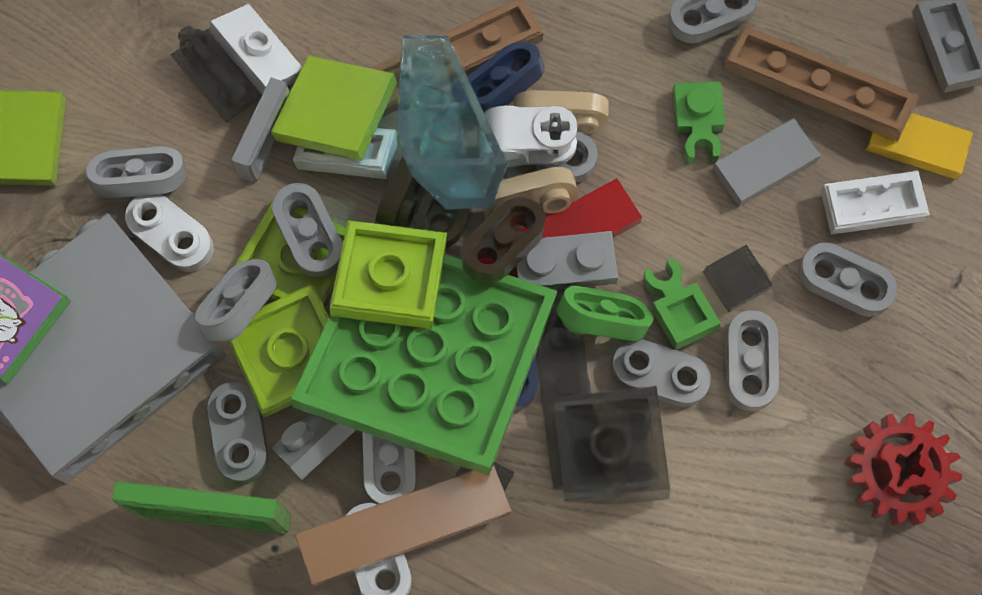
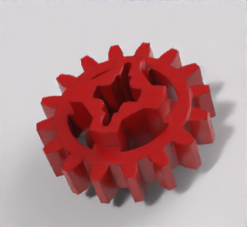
[844,413,962,526]

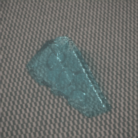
[396,35,508,209]

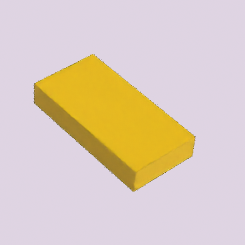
[865,113,973,180]

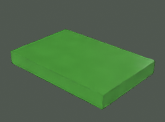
[112,481,291,534]

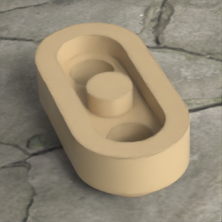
[514,90,609,134]
[480,167,578,219]

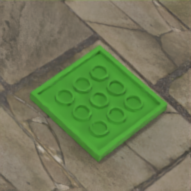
[291,254,557,476]

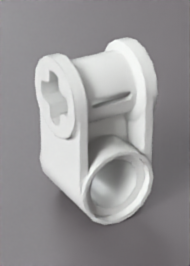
[484,105,578,168]

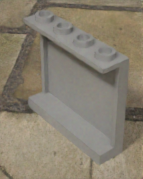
[0,213,226,484]

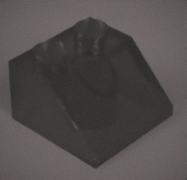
[553,386,670,505]

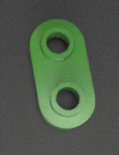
[556,286,654,342]

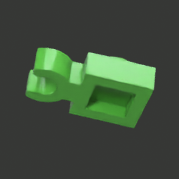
[672,82,725,164]
[643,258,721,350]

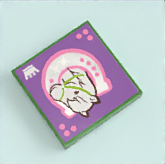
[0,253,71,384]

